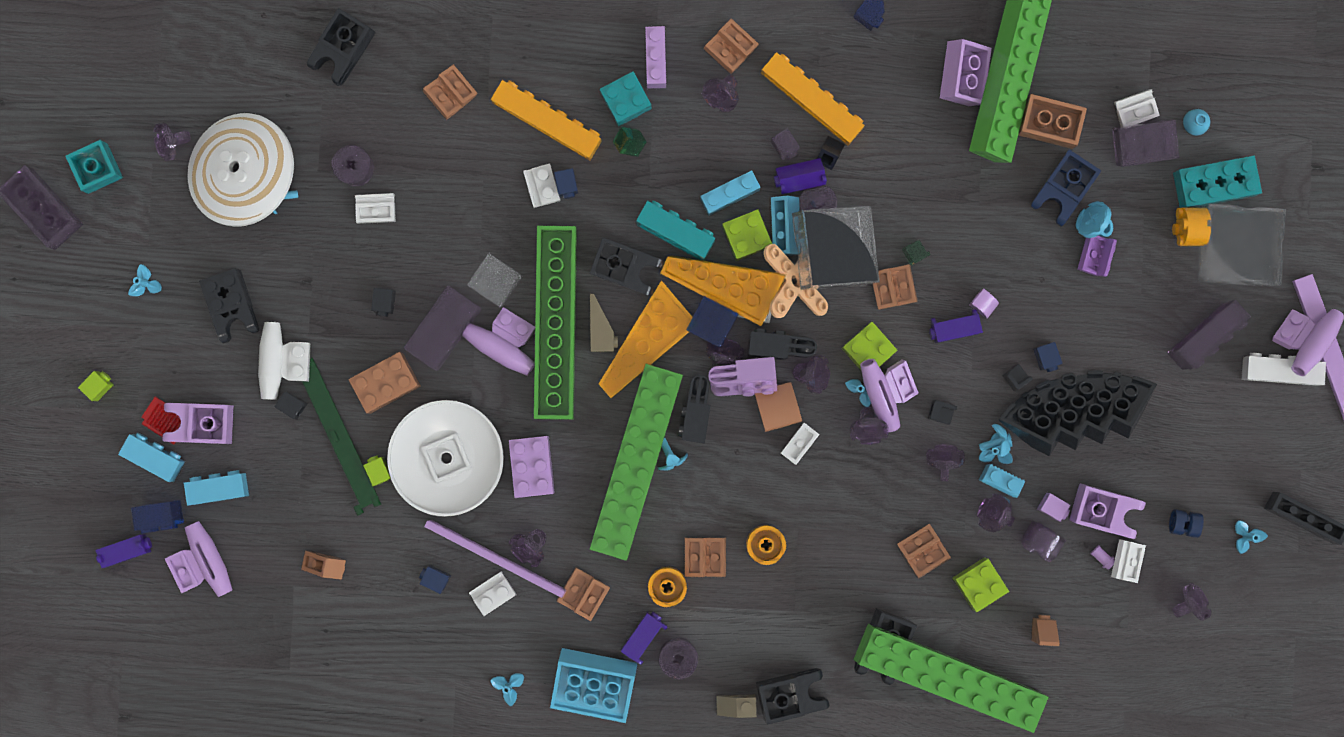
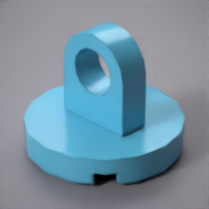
[1076,201,1113,238]

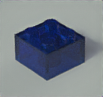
[131,500,184,534]

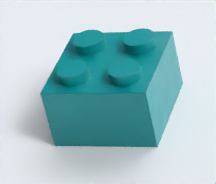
[600,71,652,127]
[65,140,123,194]

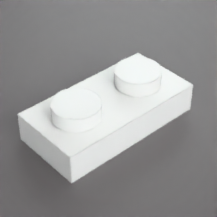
[781,423,819,465]

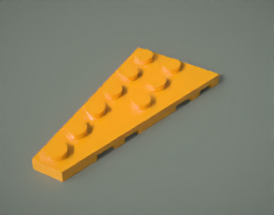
[660,255,787,326]
[599,280,699,398]

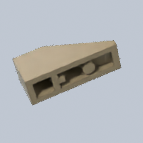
[590,294,618,352]

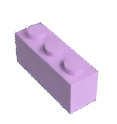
[645,26,666,88]

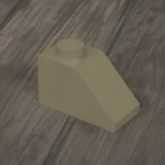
[716,694,757,718]

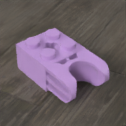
[708,357,777,396]
[162,403,234,444]
[1069,483,1146,539]

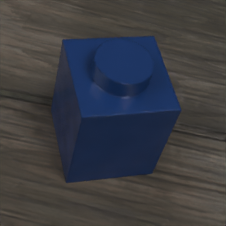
[554,168,578,199]
[1033,342,1063,373]
[419,565,451,594]

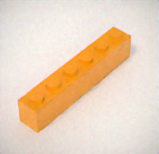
[761,52,865,146]
[491,80,602,161]

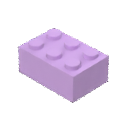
[940,39,992,106]
[509,436,555,498]

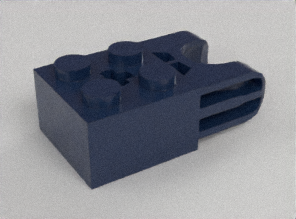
[1031,150,1101,226]

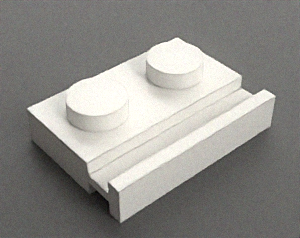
[1114,89,1160,129]
[523,163,561,208]
[355,193,396,224]
[1111,539,1146,583]
[469,571,517,616]

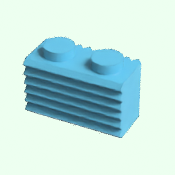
[979,464,1025,498]

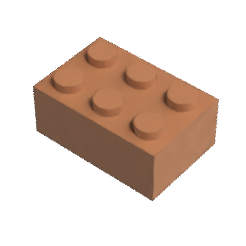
[1018,94,1087,149]
[348,352,421,414]

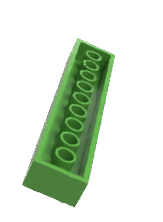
[969,0,1052,163]
[534,226,577,420]
[590,363,683,561]
[853,624,1049,733]

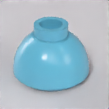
[1183,109,1210,136]

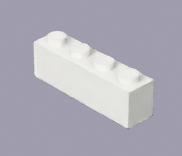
[1242,353,1326,386]

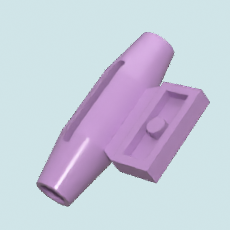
[462,307,535,376]
[1272,309,1344,376]
[860,359,918,432]
[165,521,232,597]

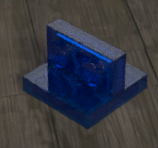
[686,296,739,348]

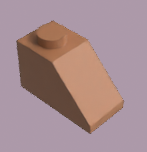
[301,551,346,579]
[1032,615,1059,646]

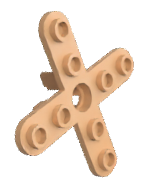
[764,244,828,318]

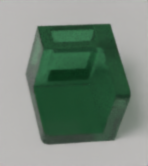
[613,127,647,156]
[902,240,931,266]

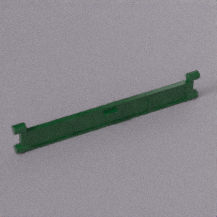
[302,358,381,516]

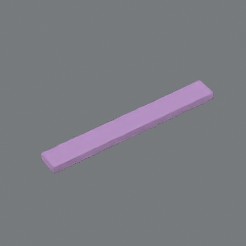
[1292,274,1344,420]
[424,520,567,598]

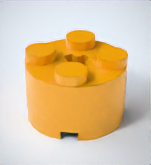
[1172,208,1211,246]
[746,525,786,565]
[648,567,687,607]

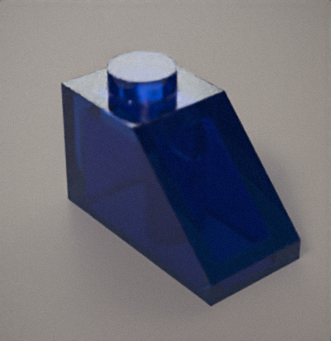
[853,0,885,31]

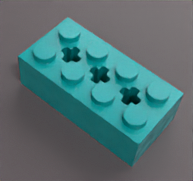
[1173,156,1262,208]
[636,201,715,261]

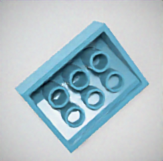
[550,648,638,723]

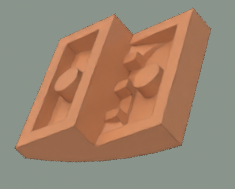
[704,19,759,74]
[423,64,478,120]
[872,264,918,310]
[754,382,802,432]
[897,524,951,579]
[685,538,726,577]
[557,567,610,621]

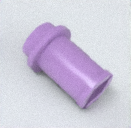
[1090,545,1115,570]

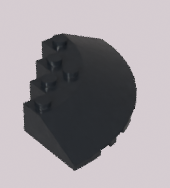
[999,371,1157,456]

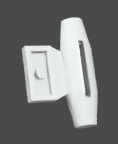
[258,322,310,400]

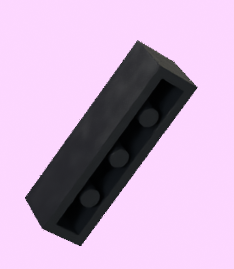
[1264,492,1344,545]

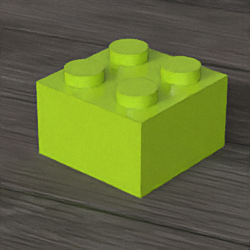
[722,210,772,261]
[841,322,898,370]
[953,557,1009,612]

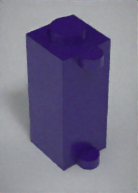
[774,158,827,194]
[929,309,983,343]
[96,534,152,568]
[621,611,668,665]

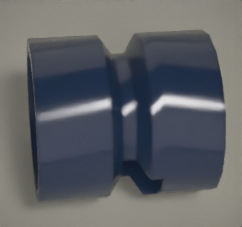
[1169,509,1204,538]

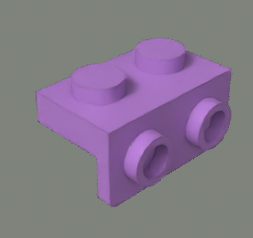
[1077,235,1117,277]

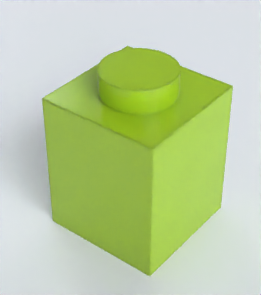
[78,371,113,401]
[363,455,391,486]

